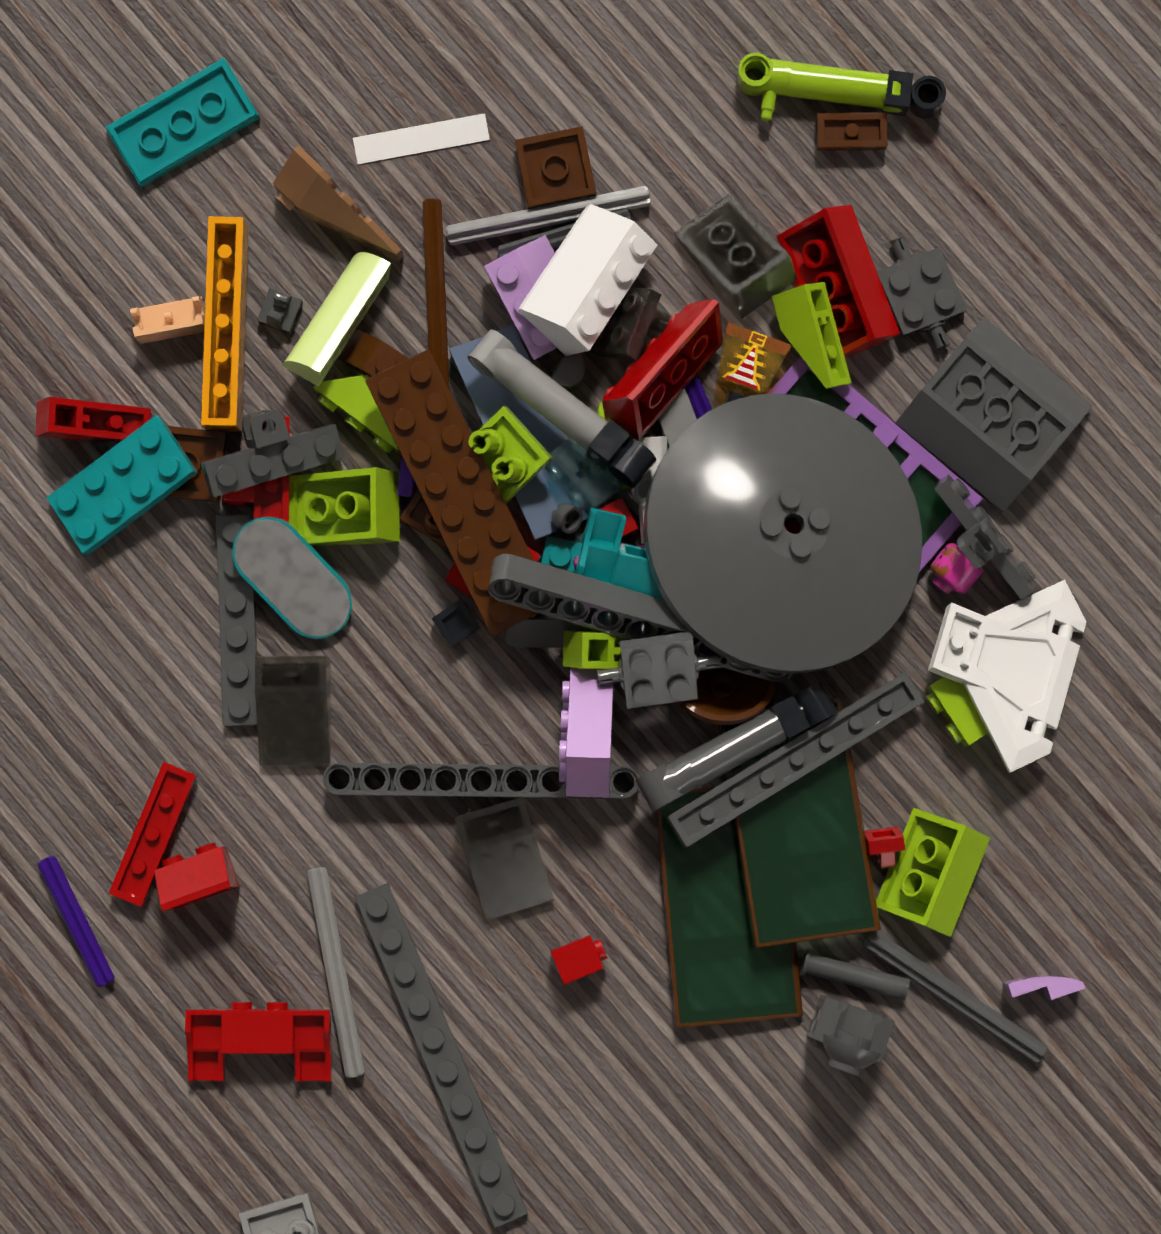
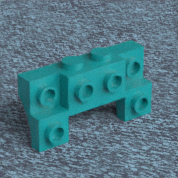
[575,508,664,600]

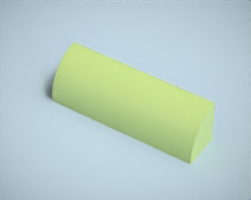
[282,252,391,387]

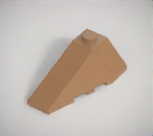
[273,145,404,262]

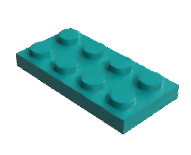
[46,415,198,555]

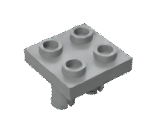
[239,1192,321,1234]

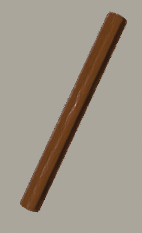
[423,198,450,390]

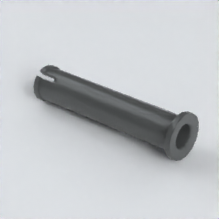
[800,949,910,1000]

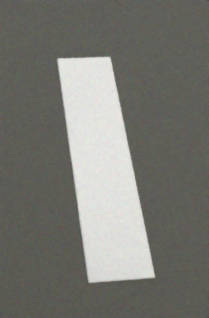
[353,113,490,164]

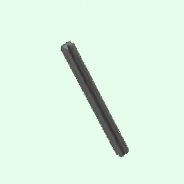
[862,931,1047,1063]

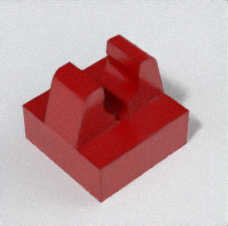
[864,826,905,868]

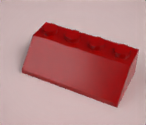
[776,205,900,358]
[602,299,723,440]

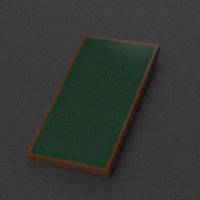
[718,698,881,949]
[656,787,803,1028]

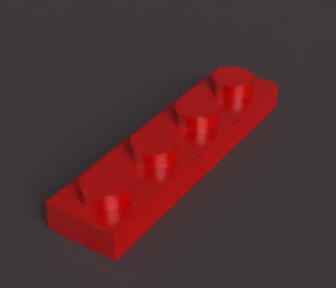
[108,762,198,907]

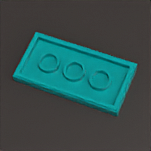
[105,58,260,188]

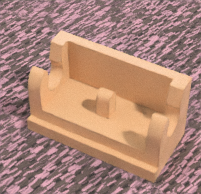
[130,296,205,344]

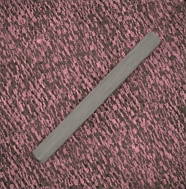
[446,186,651,245]
[307,867,365,1078]

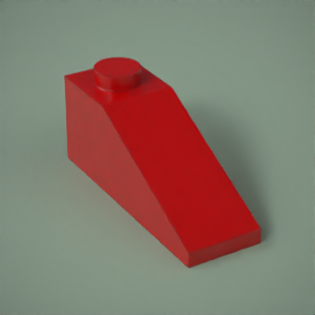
[35,397,151,442]

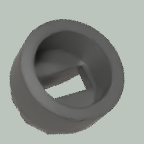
[552,503,583,534]

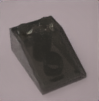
[674,194,797,319]

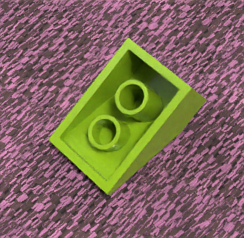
[289,467,400,546]

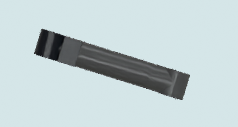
[635,682,838,812]

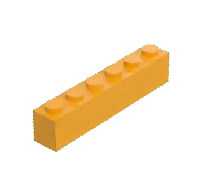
[201,216,249,432]

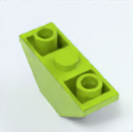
[313,375,400,455]

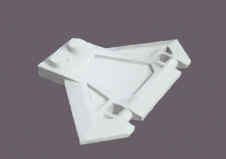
[928,580,1086,773]

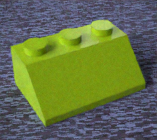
[876,808,990,937]

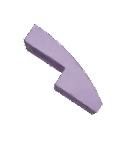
[1003,975,1085,1000]

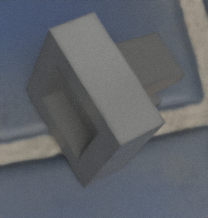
[257,288,303,334]

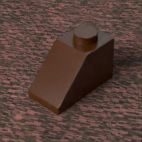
[337,329,409,377]

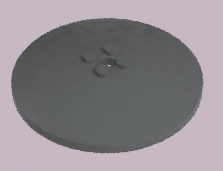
[644,394,922,674]

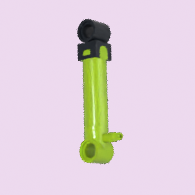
[737,53,946,122]

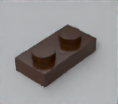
[816,112,888,151]

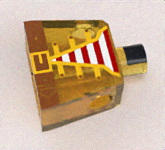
[716,322,791,404]

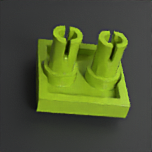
[468,406,554,504]

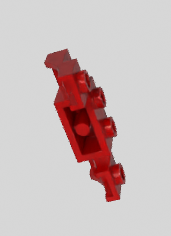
[185,1002,332,1081]

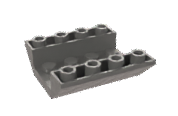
[895,317,1093,513]

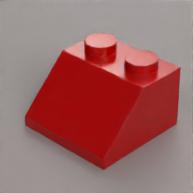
[154,842,240,911]

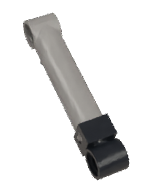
[467,329,657,488]

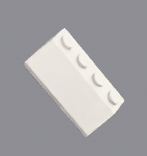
[518,204,657,356]

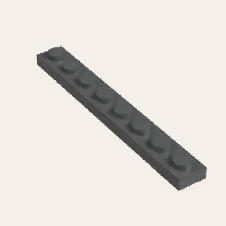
[666,672,924,849]

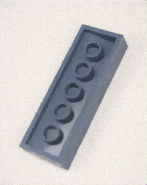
[449,324,597,543]

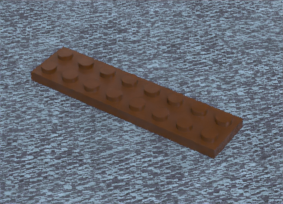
[365,349,539,637]

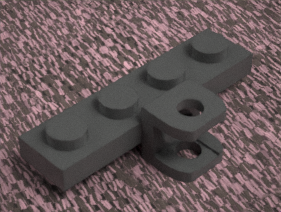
[201,409,345,497]
[935,474,1036,600]

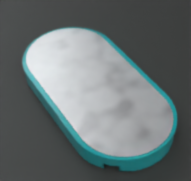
[232,517,352,639]

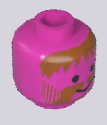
[930,543,983,595]

